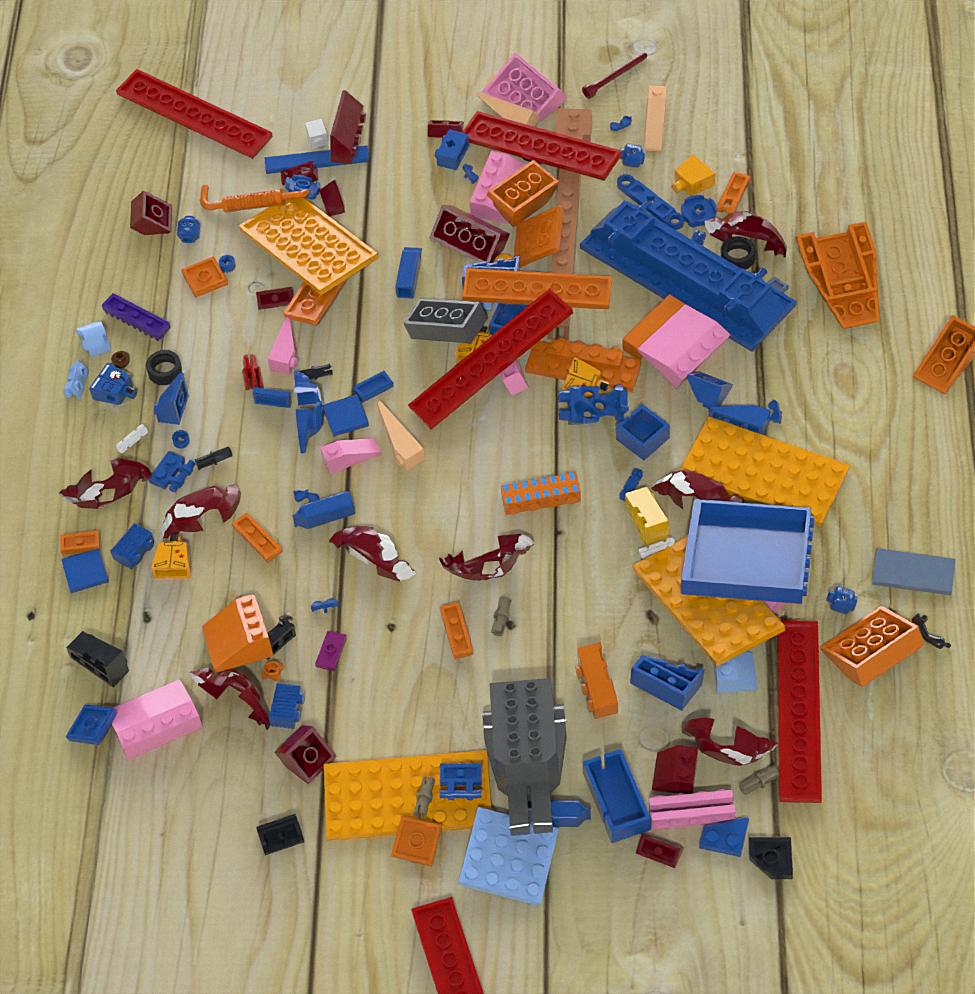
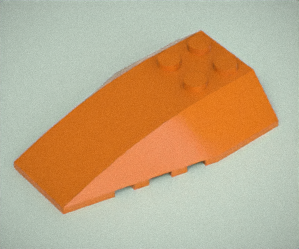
[796,221,879,329]

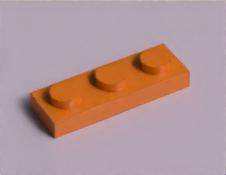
[232,513,283,563]
[440,602,473,659]

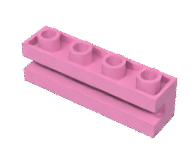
[649,789,736,830]

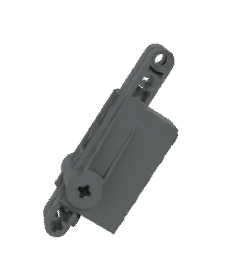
[482,678,567,836]

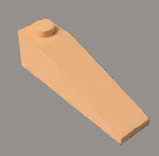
[644,85,667,152]
[476,91,540,127]
[377,401,425,471]

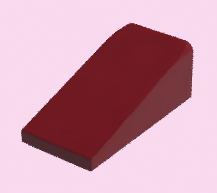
[281,161,319,186]

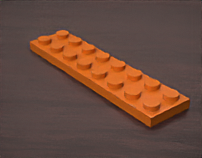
[462,268,612,310]

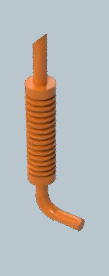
[200,185,310,213]

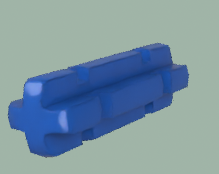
[619,468,643,501]

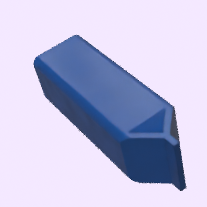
[395,247,422,299]
[292,491,356,529]
[528,800,591,827]

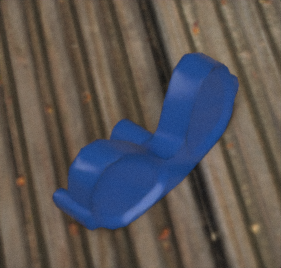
[610,116,632,131]
[462,164,479,184]
[768,400,783,424]
[293,490,320,503]
[311,598,339,613]

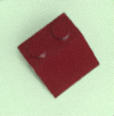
[130,190,172,235]
[274,725,337,784]
[652,745,698,794]

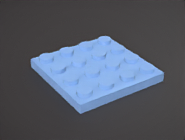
[458,807,559,907]

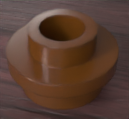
[111,351,130,368]

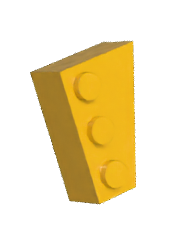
[625,487,670,547]

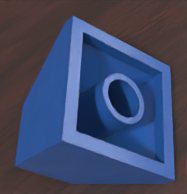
[687,371,733,409]
[154,373,189,425]

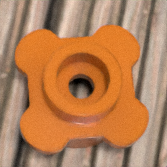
[261,661,284,681]

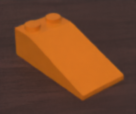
[913,315,975,394]

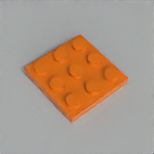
[513,205,564,267]

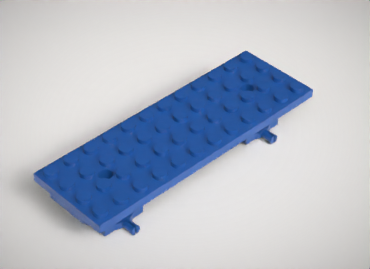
[580,200,797,352]

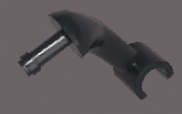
[912,613,951,649]

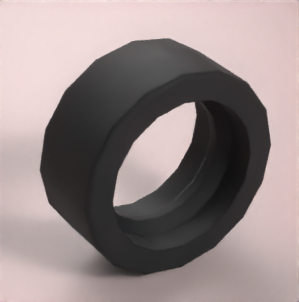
[721,236,756,270]
[146,350,182,385]

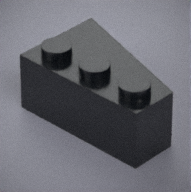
[66,631,129,688]

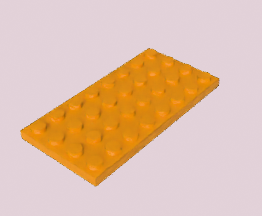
[239,198,378,295]
[680,416,850,527]
[632,536,785,667]
[324,750,492,841]

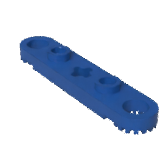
[617,174,684,230]

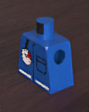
[89,363,137,405]

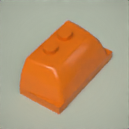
[486,160,559,227]

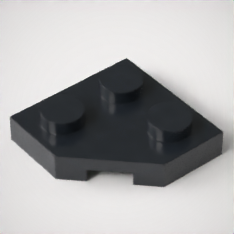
[748,837,793,879]

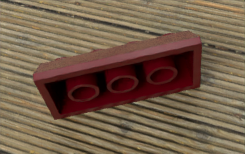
[330,90,366,164]
[429,205,510,264]

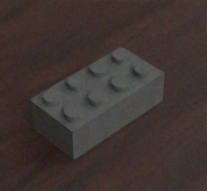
[403,298,487,344]

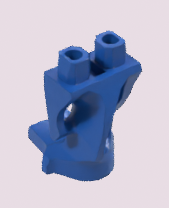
[558,385,629,425]

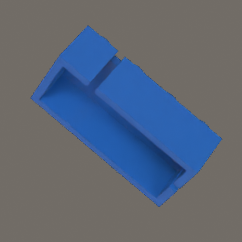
[582,749,651,843]

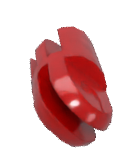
[242,354,264,390]

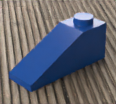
[709,405,771,435]

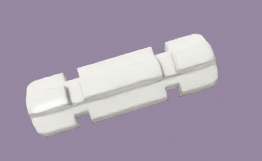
[116,424,148,453]
[638,537,676,559]

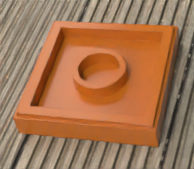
[181,256,228,298]
[391,815,442,867]

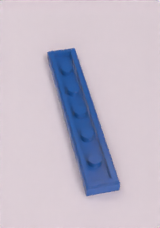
[264,145,369,174]

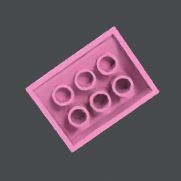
[482,52,567,123]
[470,151,526,226]
[637,304,730,389]
[111,679,202,760]

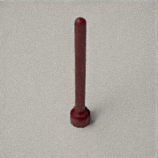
[582,52,648,99]

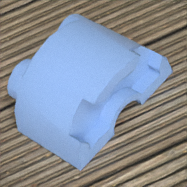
[76,321,111,357]

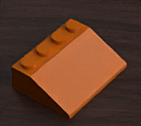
[202,594,273,673]
[820,606,924,687]

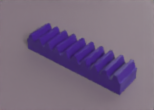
[102,293,170,341]

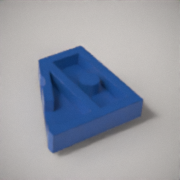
[699,818,749,857]

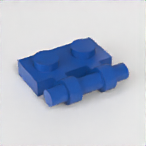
[149,451,196,493]
[440,763,482,800]

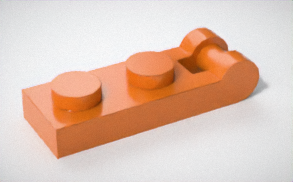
[717,172,750,215]

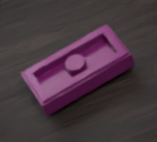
[315,631,347,671]

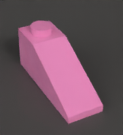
[267,317,298,375]
[500,359,529,396]
[320,438,382,474]

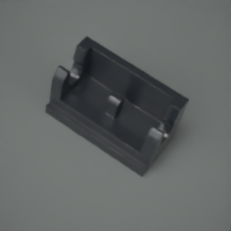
[266,616,296,660]
[256,814,304,855]

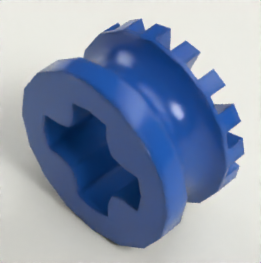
[692,230,706,245]
[219,255,236,273]
[172,430,190,449]

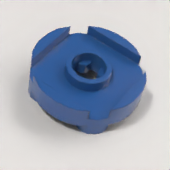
[285,175,320,200]
[681,195,717,228]

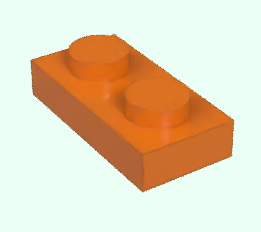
[60,530,100,555]

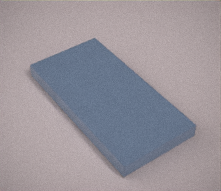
[872,548,956,595]

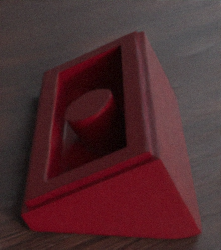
[428,120,464,138]
[319,180,345,217]
[256,287,293,310]
[635,833,684,868]

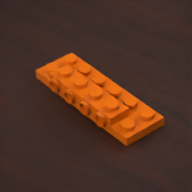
[283,279,347,326]
[525,337,642,393]

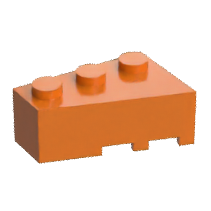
[575,642,618,719]

